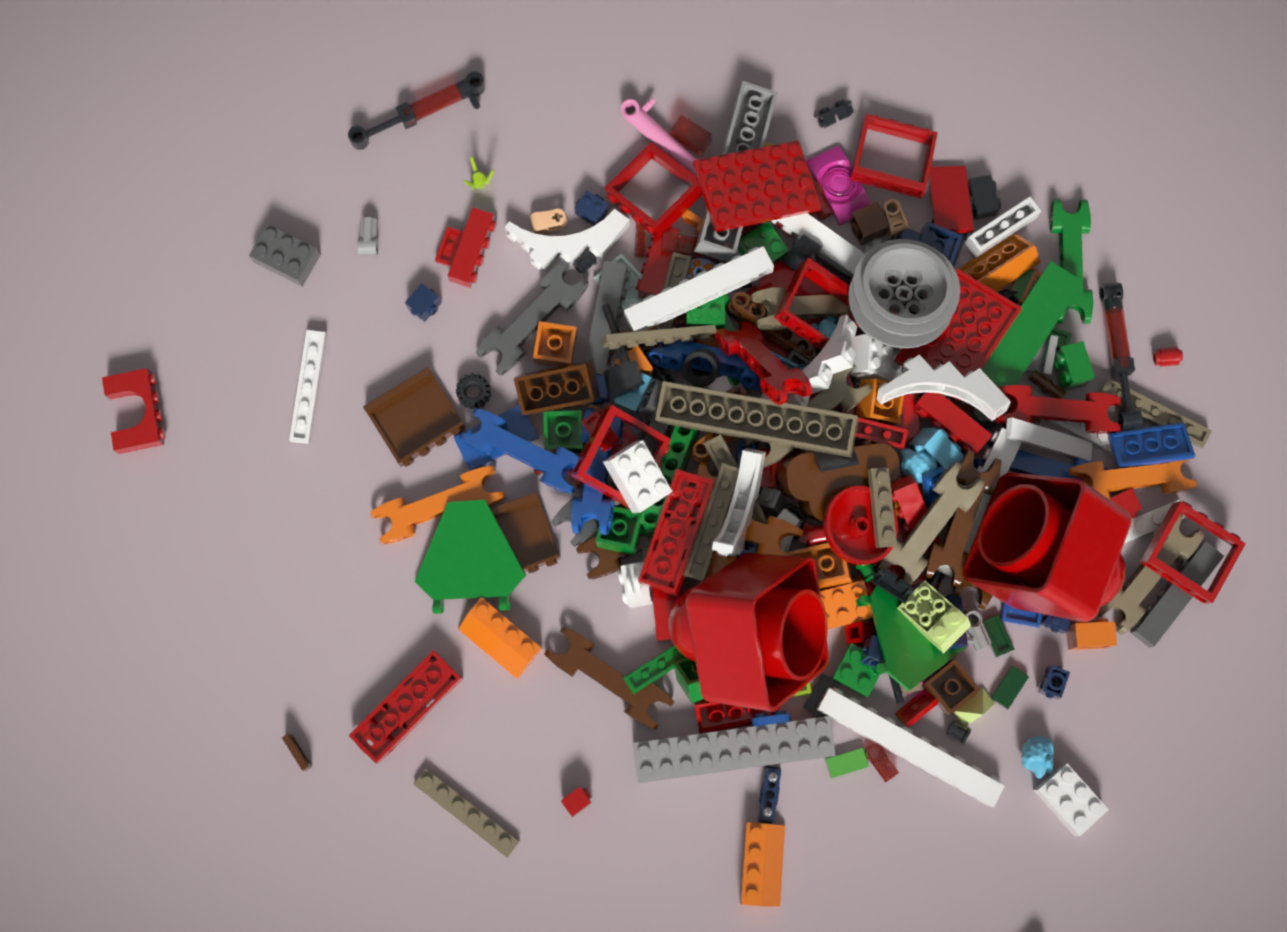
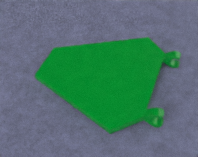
[414,500,527,614]
[856,585,967,691]

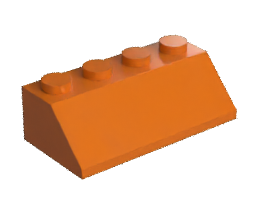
[959,233,1041,292]
[458,597,543,679]
[740,822,785,907]

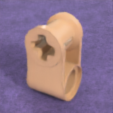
[882,199,909,238]
[530,209,567,235]

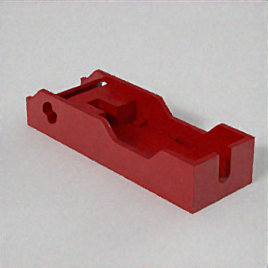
[638,469,715,597]
[348,650,463,764]

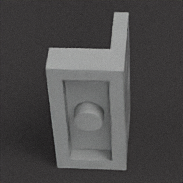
[1026,335,1058,374]

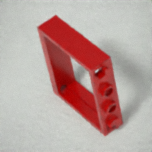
[849,114,938,199]
[604,142,703,238]
[774,257,858,350]
[570,405,671,509]
[1140,501,1246,604]

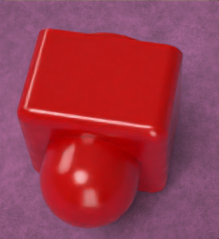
[962,473,1132,622]
[668,552,829,711]

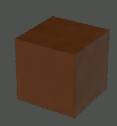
[849,201,890,246]

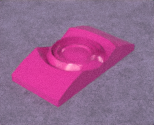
[806,146,871,226]

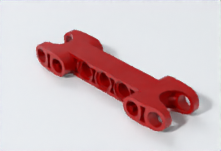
[715,321,812,405]
[996,385,1121,434]

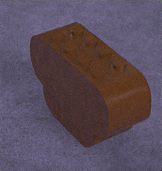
[776,440,900,521]

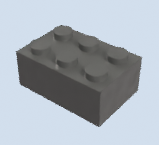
[249,224,321,287]

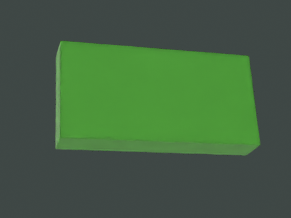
[825,748,869,778]

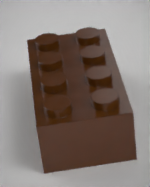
[513,360,600,415]

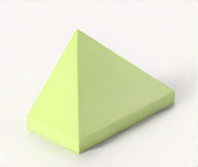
[953,688,995,727]

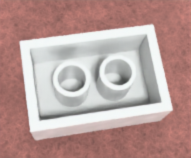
[850,334,902,382]
[603,440,672,513]
[1034,763,1109,836]

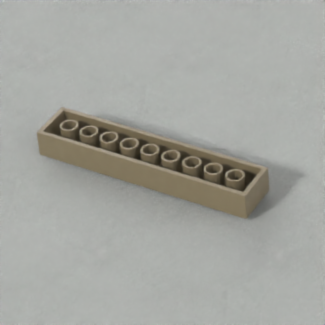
[655,381,859,458]

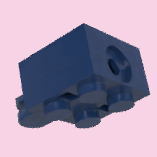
[899,221,962,264]

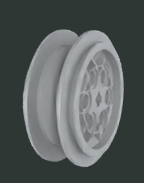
[848,239,960,348]

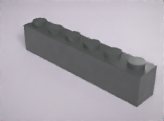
[584,261,631,375]
[1131,541,1224,648]

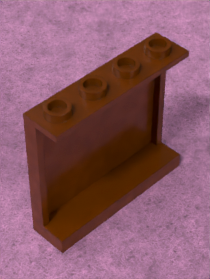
[363,367,466,467]
[491,492,561,574]

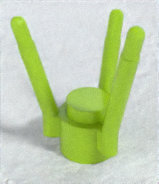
[463,156,495,190]

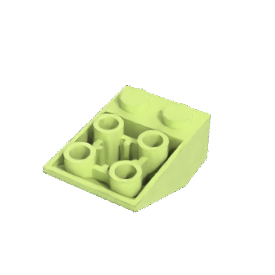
[898,581,971,654]

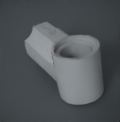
[357,217,378,255]
[964,611,992,650]

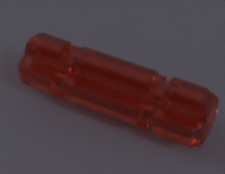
[634,223,646,258]

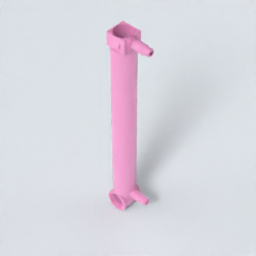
[621,98,744,227]

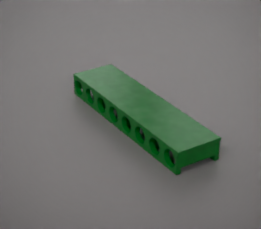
[982,261,1083,387]
[639,385,710,538]

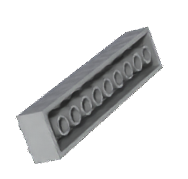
[694,81,778,262]
[633,716,836,783]

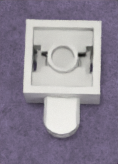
[618,561,653,608]

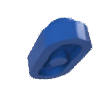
[751,710,791,727]

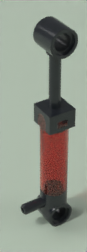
[348,71,486,150]
[1099,283,1143,429]

